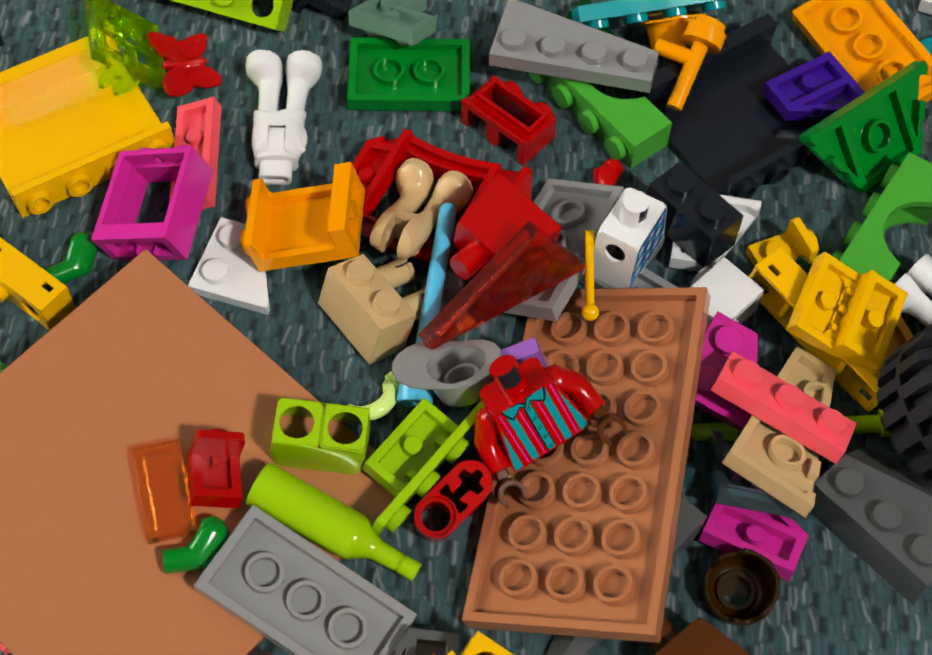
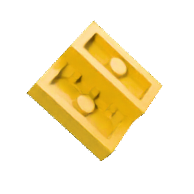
[786,252,908,370]

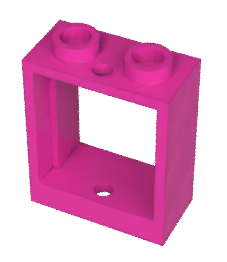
[91,145,213,261]

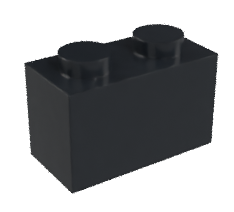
[647,161,744,267]

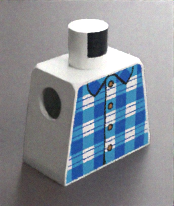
[594,188,667,289]

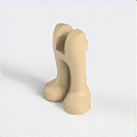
[369,158,473,259]

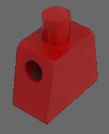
[450,173,562,282]

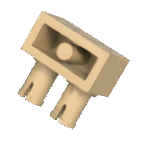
[318,254,441,365]

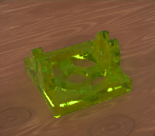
[83,0,165,96]

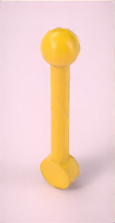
[581,230,599,321]

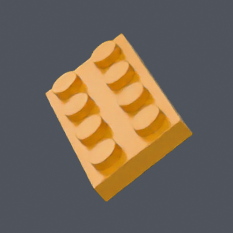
[792,0,932,104]

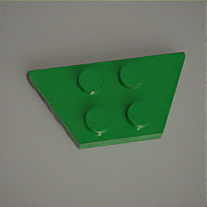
[799,61,928,193]

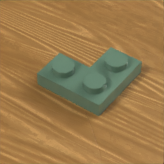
[348,0,436,46]

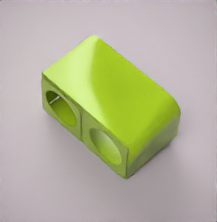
[269,397,370,475]

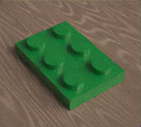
[347,37,470,111]

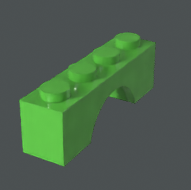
[528,72,672,169]
[833,152,932,282]

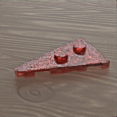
[418,220,586,350]

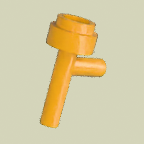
[654,14,727,112]

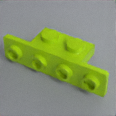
[362,397,483,536]

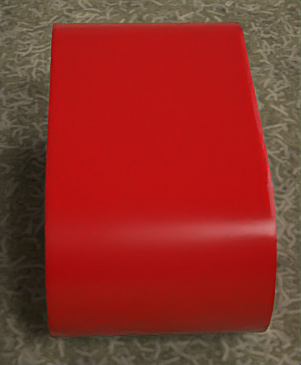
[413,460,493,543]

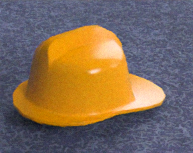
[639,10,706,50]

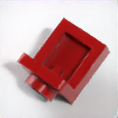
[187,429,245,508]

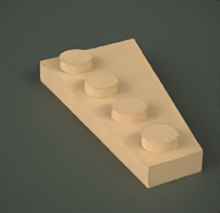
[722,346,836,518]

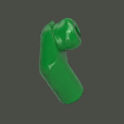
[44,232,98,289]
[162,516,229,574]

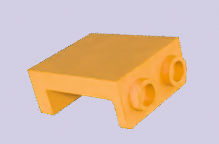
[240,162,365,272]

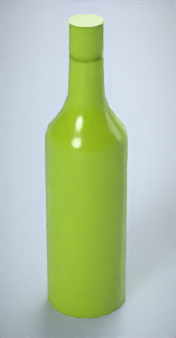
[246,462,422,581]

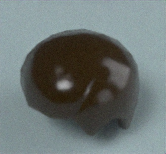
[703,548,780,626]

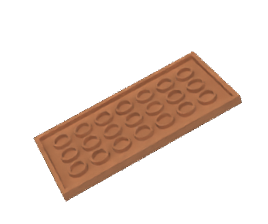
[462,287,711,643]

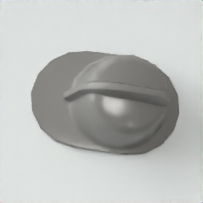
[392,339,502,407]

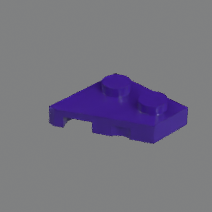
[762,51,865,121]

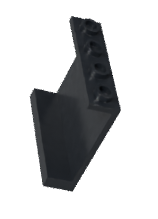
[636,13,822,199]

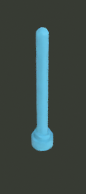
[396,203,457,408]

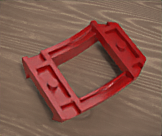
[352,129,532,271]

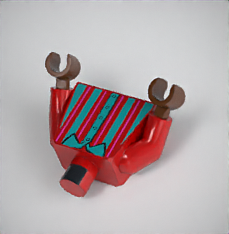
[474,355,628,508]

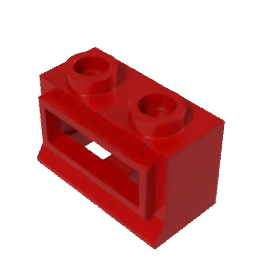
[461,75,557,166]

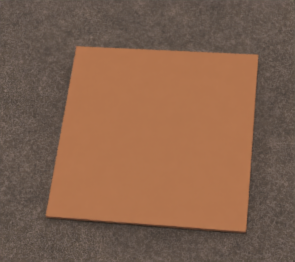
[0,249,396,655]

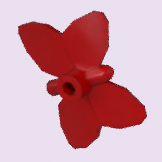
[146,31,222,97]

